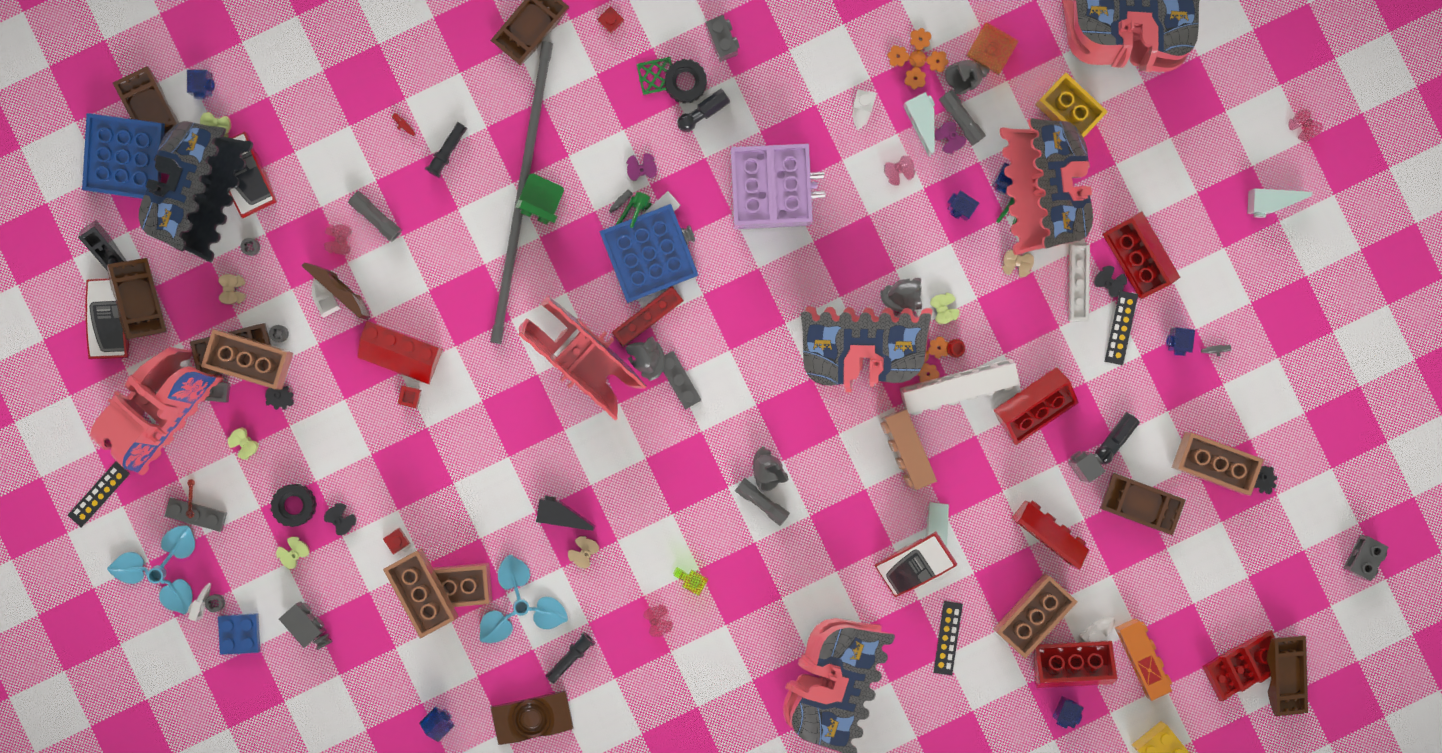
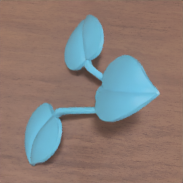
[107,526,195,614]
[480,555,568,643]

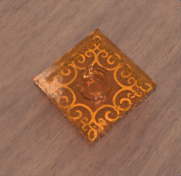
[966,22,1019,75]

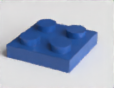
[218,613,260,655]

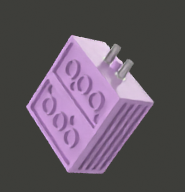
[731,144,826,229]

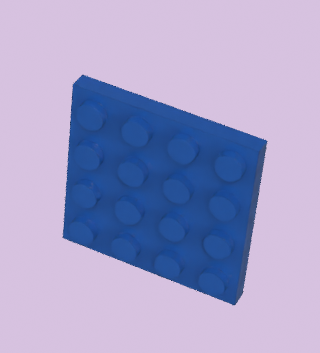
[82,113,165,199]
[599,204,699,303]

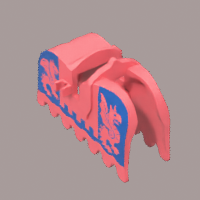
[90,347,224,475]

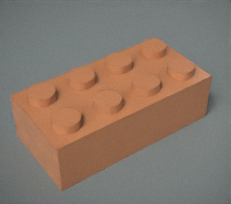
[201,329,293,390]
[880,409,937,490]
[1171,432,1264,496]
[383,548,459,639]
[433,563,493,607]
[993,573,1078,659]

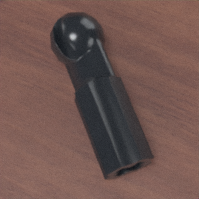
[677,89,730,132]
[1095,412,1140,465]

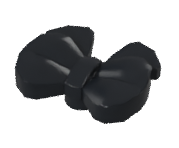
[1094,266,1127,297]
[324,503,357,536]

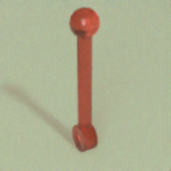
[186,479,195,518]

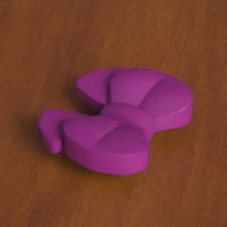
[934,121,966,154]
[626,153,657,181]

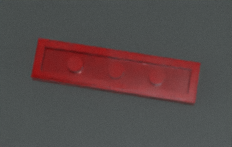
[612,286,684,347]

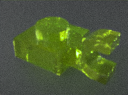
[673,567,708,596]

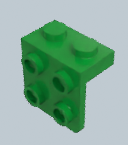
[515,173,564,225]

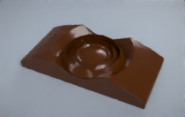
[490,0,569,66]
[113,66,179,136]
[107,258,167,340]
[301,262,371,320]
[190,323,271,376]
[1100,473,1186,536]
[1267,635,1308,716]
[490,690,574,745]

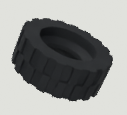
[665,59,707,104]
[271,484,317,527]

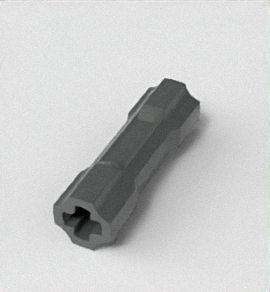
[939,89,986,146]
[348,191,402,242]
[735,478,790,526]

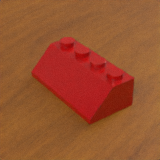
[1102,211,1181,300]
[357,321,443,385]
[994,367,1079,445]
[1011,500,1089,570]
[1034,641,1118,688]

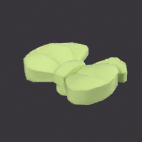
[200,112,231,137]
[930,293,960,324]
[228,427,259,459]
[276,536,310,569]

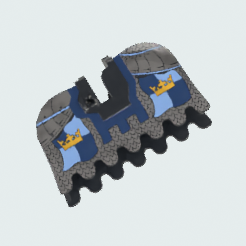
[138,121,253,262]

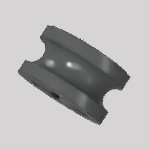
[681,225,695,244]
[240,238,260,256]
[269,325,289,342]
[205,594,225,612]
[313,633,333,650]

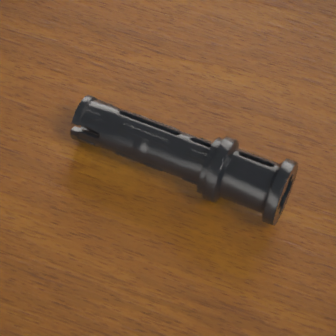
[425,122,468,178]
[545,632,595,684]

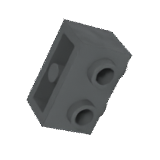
[705,15,740,62]
[1068,451,1106,483]
[1343,535,1389,581]
[279,601,326,648]

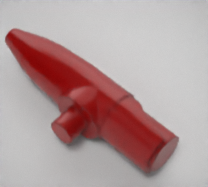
[392,113,416,136]

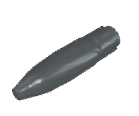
[609,189,633,213]
[1201,345,1231,357]

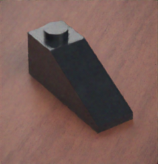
[78,220,126,271]
[536,495,595,531]

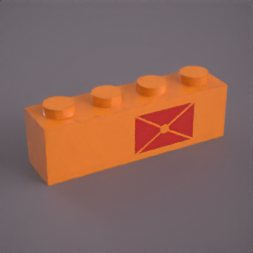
[1115,618,1172,701]

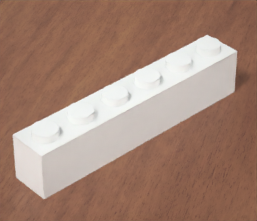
[900,359,1020,415]

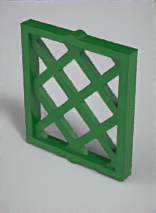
[637,57,672,95]

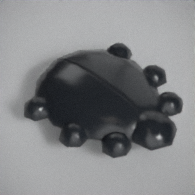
[265,386,294,410]
[1254,466,1277,494]

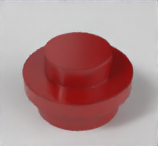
[947,339,966,358]

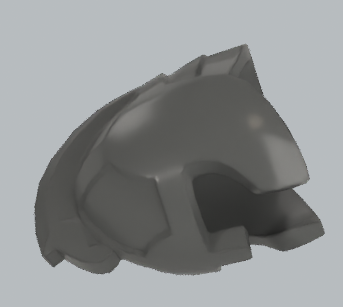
[945,60,989,95]
[880,278,922,312]
[626,336,665,381]
[753,447,789,492]

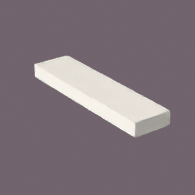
[1068,244,1090,321]

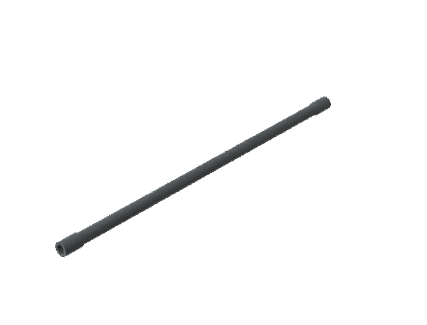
[490,41,553,344]

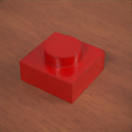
[597,6,624,34]
[397,385,422,408]
[383,528,410,555]

